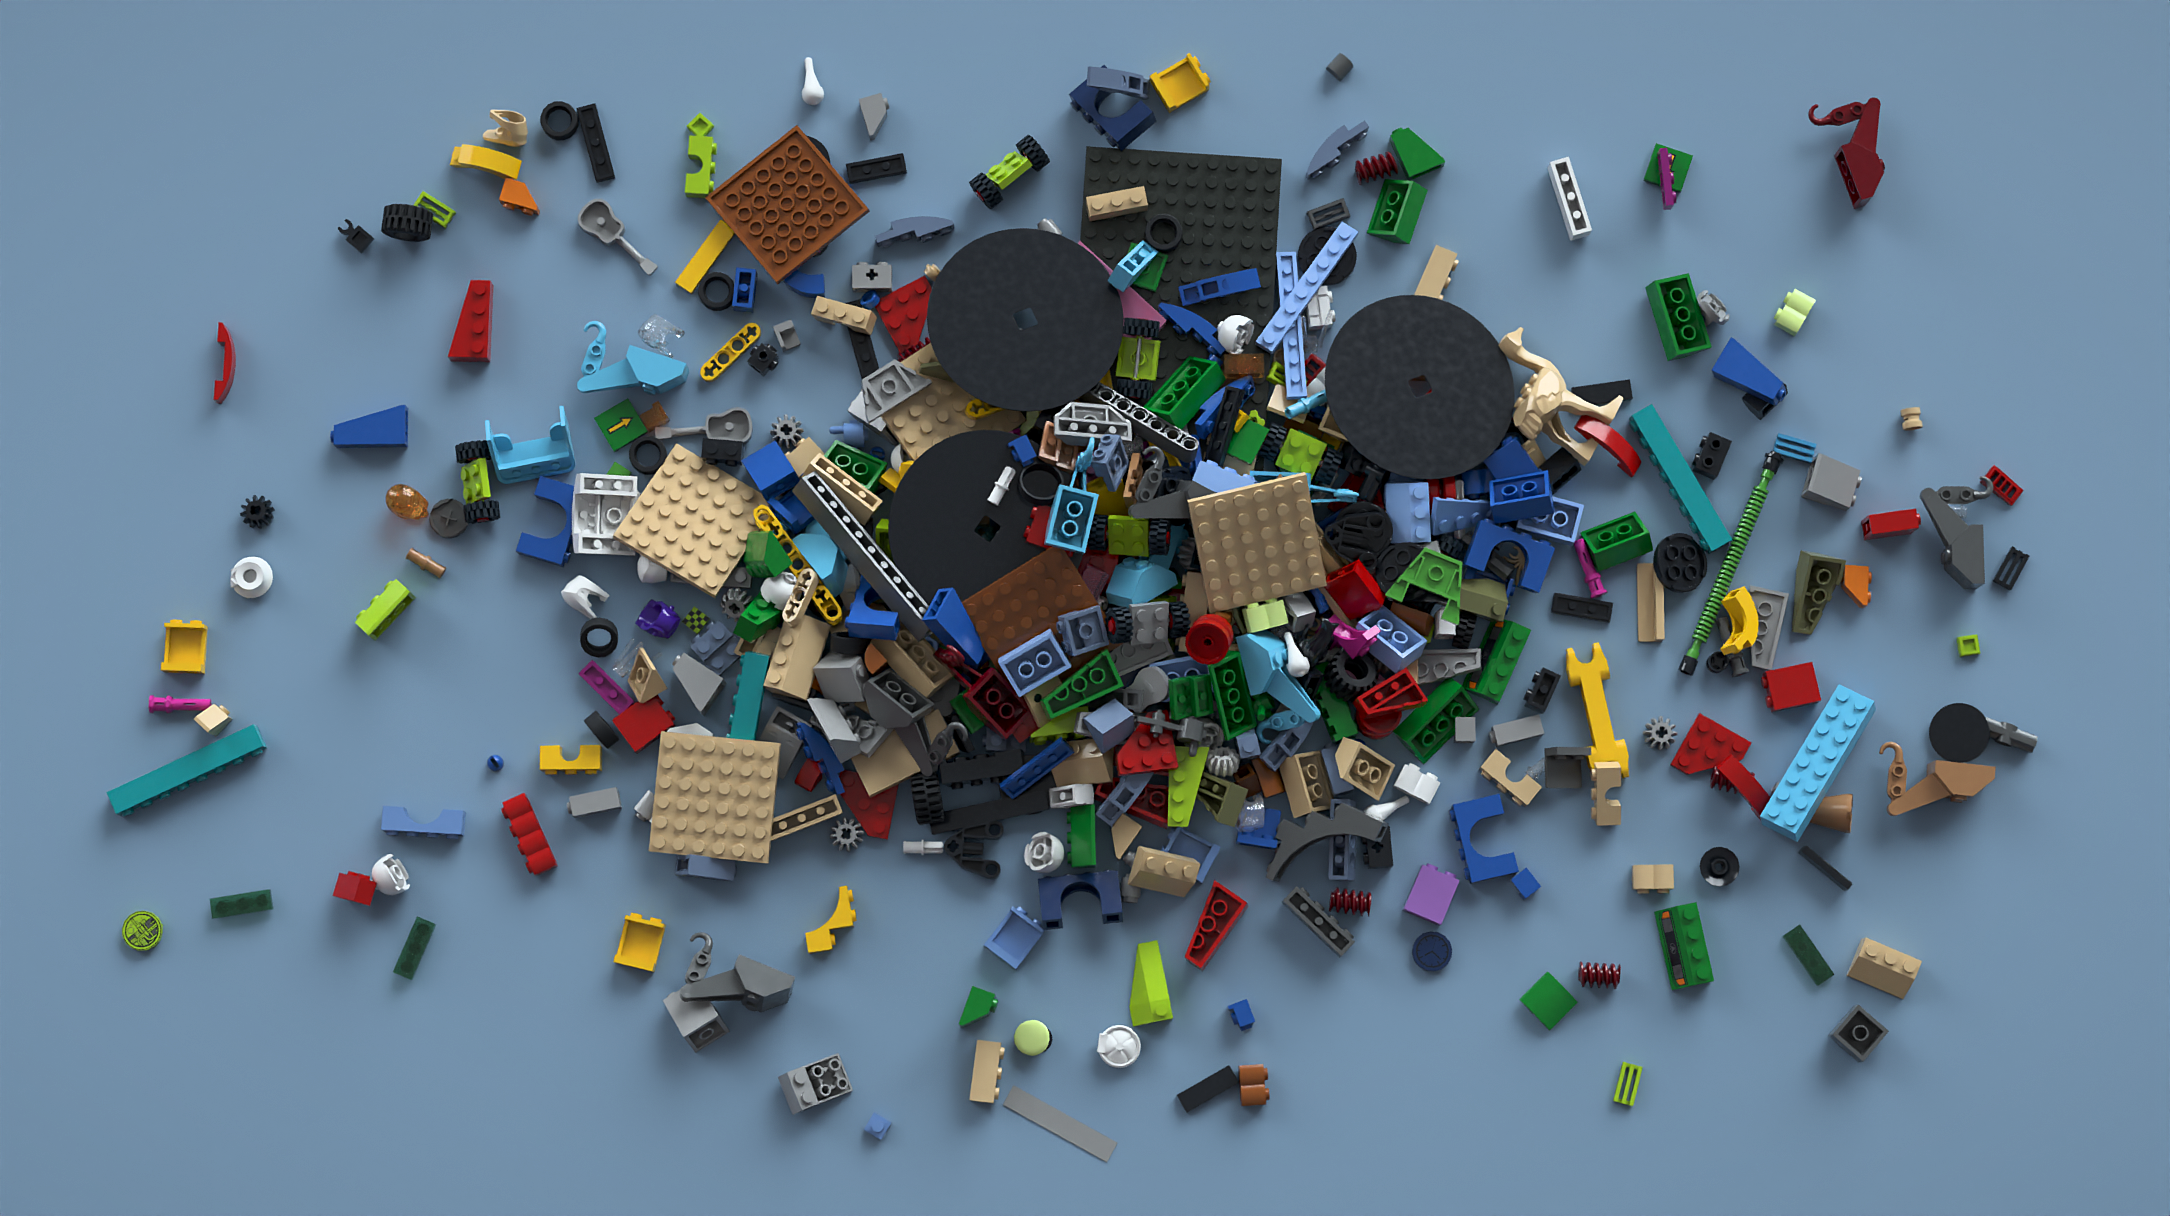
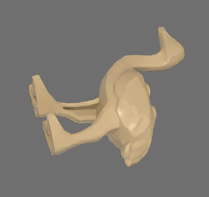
[1498,327,1623,466]

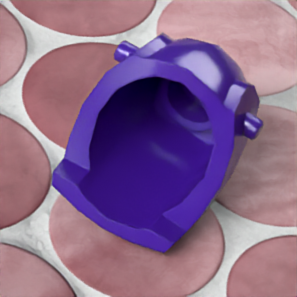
[635,599,681,639]

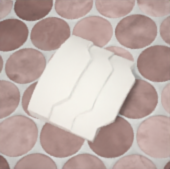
[572,473,641,556]

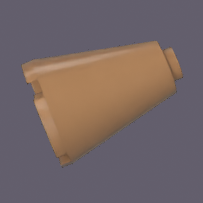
[1810,793,1853,833]

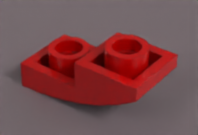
[794,758,822,792]

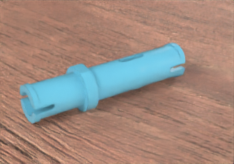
[1284,390,1327,419]

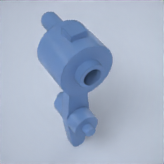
[829,420,868,449]

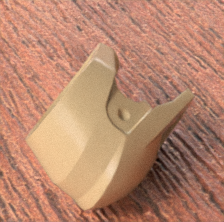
[483,110,528,147]

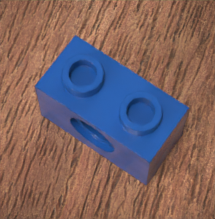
[732,267,758,313]

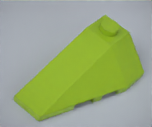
[1129,940,1173,1027]

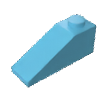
[1107,240,1158,292]

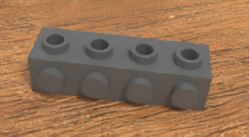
[1282,886,1355,958]

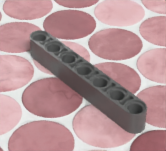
[1079,382,1199,463]

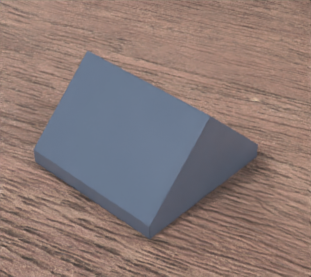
[1083,699,1134,754]

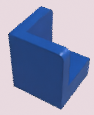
[1511,867,1541,900]

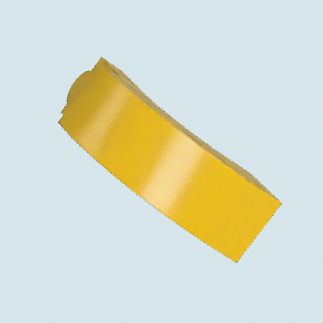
[450,144,522,180]
[1720,586,1758,655]

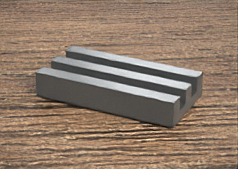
[1307,198,1350,230]

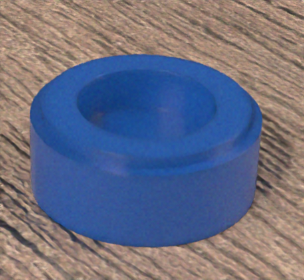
[860,290,880,310]

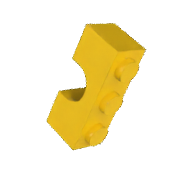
[540,745,602,775]

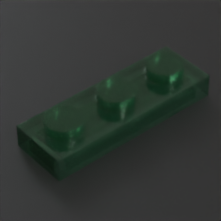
[210,889,273,919]
[393,916,437,980]
[1783,924,1834,986]

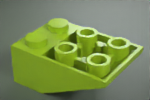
[1029,706,1089,746]

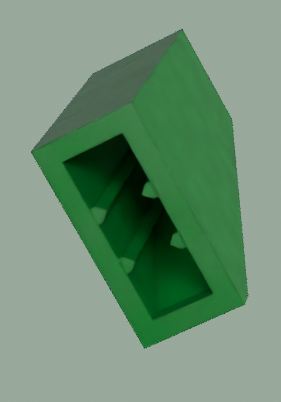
[1389,128,1445,181]

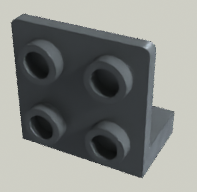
[1544,747,1591,788]

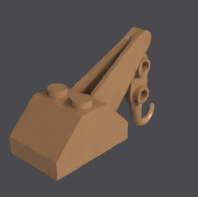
[1879,742,1996,816]

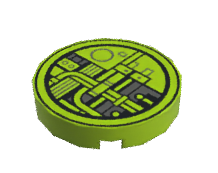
[122,911,163,951]

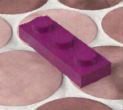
[1657,148,1676,210]
[578,660,635,714]

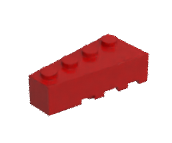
[448,280,494,362]
[1094,777,1168,829]
[1185,880,1249,972]

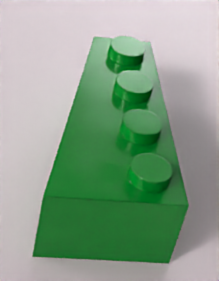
[733,591,804,643]
[1040,649,1124,719]
[1315,661,1358,745]

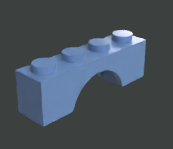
[381,806,466,839]

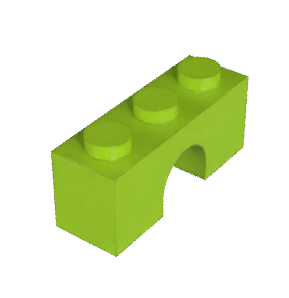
[685,135,717,198]

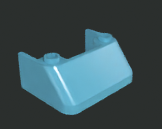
[485,406,575,484]

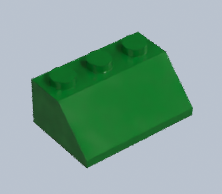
[1367,179,1428,244]
[824,440,888,495]
[1580,511,1653,572]
[744,531,793,578]
[1067,805,1096,868]
[959,986,998,1028]

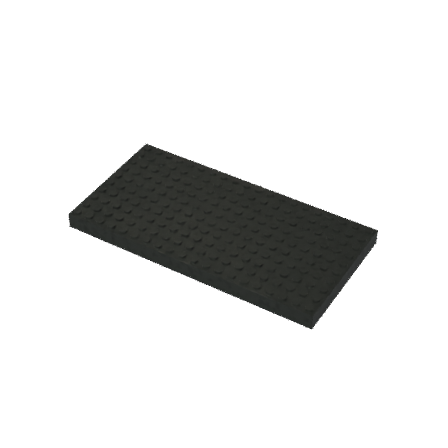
[1077,146,1282,537]

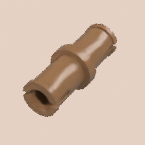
[406,548,446,578]

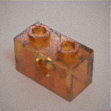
[1223,354,1264,378]

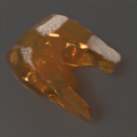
[386,484,429,520]

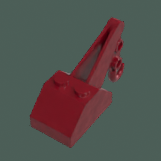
[1808,97,1885,209]
[933,645,1031,739]

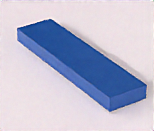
[999,737,1074,799]

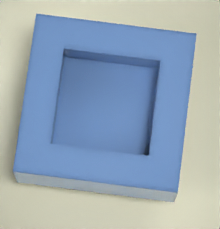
[864,1112,891,1140]

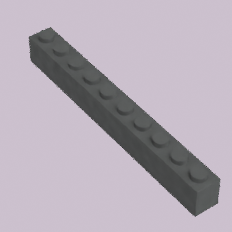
[792,471,933,642]

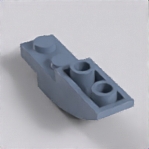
[1087,66,1150,100]
[1306,120,1369,180]
[875,216,954,248]
[1259,721,1314,772]
[1095,772,1154,827]

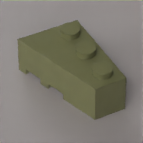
[1196,771,1248,827]

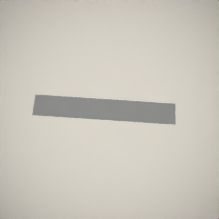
[1003,1085,1117,1162]

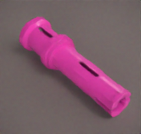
[1573,538,1608,599]
[149,695,212,713]

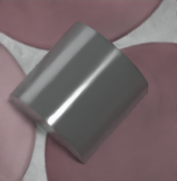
[1326,53,1353,81]

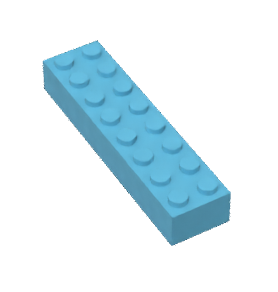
[1760,684,1876,842]

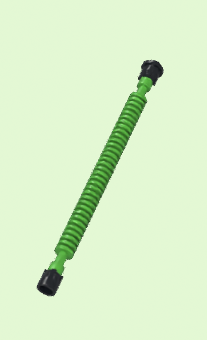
[1678,451,1784,676]

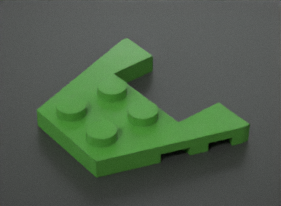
[1385,547,1462,625]

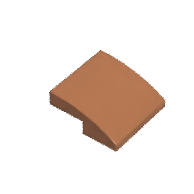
[1038,421,1079,474]

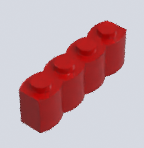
[501,793,558,876]

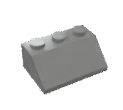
[807,698,862,763]

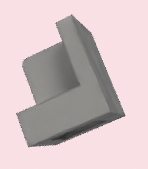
[773,319,801,352]
[1454,717,1476,743]

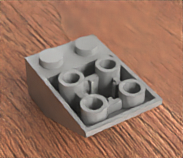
[758,706,813,779]
[778,1053,853,1115]

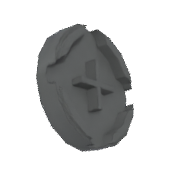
[429,498,469,538]

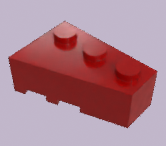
[1353,668,1428,720]

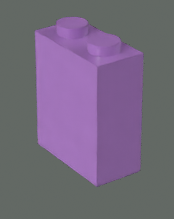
[1403,863,1460,926]

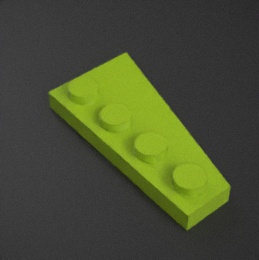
[1168,746,1210,827]

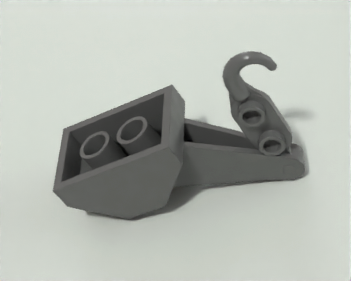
[1128,446,1216,526]
[1920,476,1993,589]
[863,668,968,776]
[680,932,795,1012]

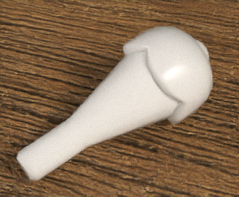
[802,58,824,105]
[1284,632,1310,677]
[1363,796,1410,821]

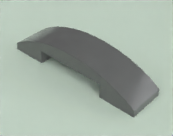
[1079,689,1144,710]

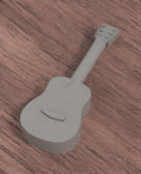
[578,199,658,276]
[655,407,753,444]
[1126,666,1170,713]

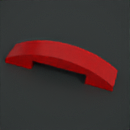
[214,322,236,404]
[1573,415,1642,478]
[1717,754,1771,820]

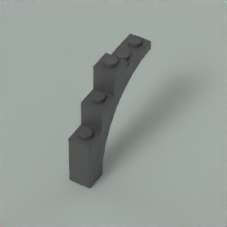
[1266,803,1389,882]

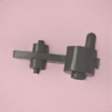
[1136,710,1206,757]

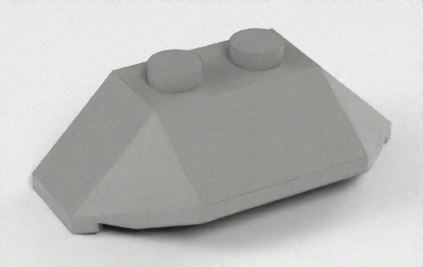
[1053,402,1132,447]

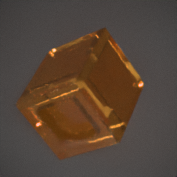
[640,401,670,433]

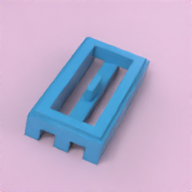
[1773,433,1816,464]

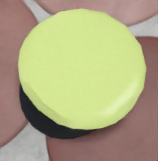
[1014,1020,1053,1056]

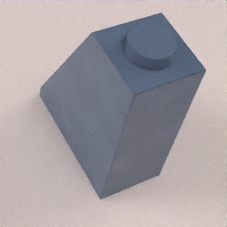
[1233,728,1261,764]
[1321,743,1354,797]
[675,854,737,881]

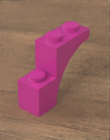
[1315,615,1381,659]

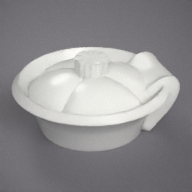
[230,557,273,598]
[1097,1025,1141,1068]

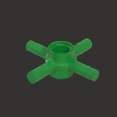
[1246,679,1275,721]

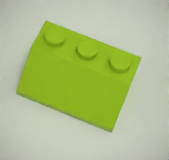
[355,579,416,641]

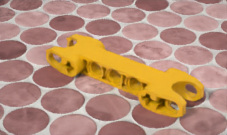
[753,504,842,626]
[1565,642,1629,778]

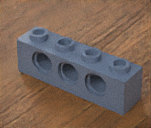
[1328,799,1357,881]

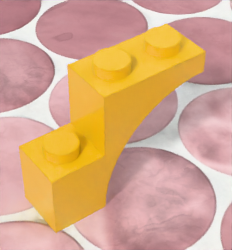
[805,886,857,954]

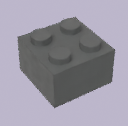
[1828,1005,1889,1062]

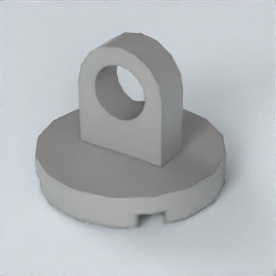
[1697,290,1730,327]

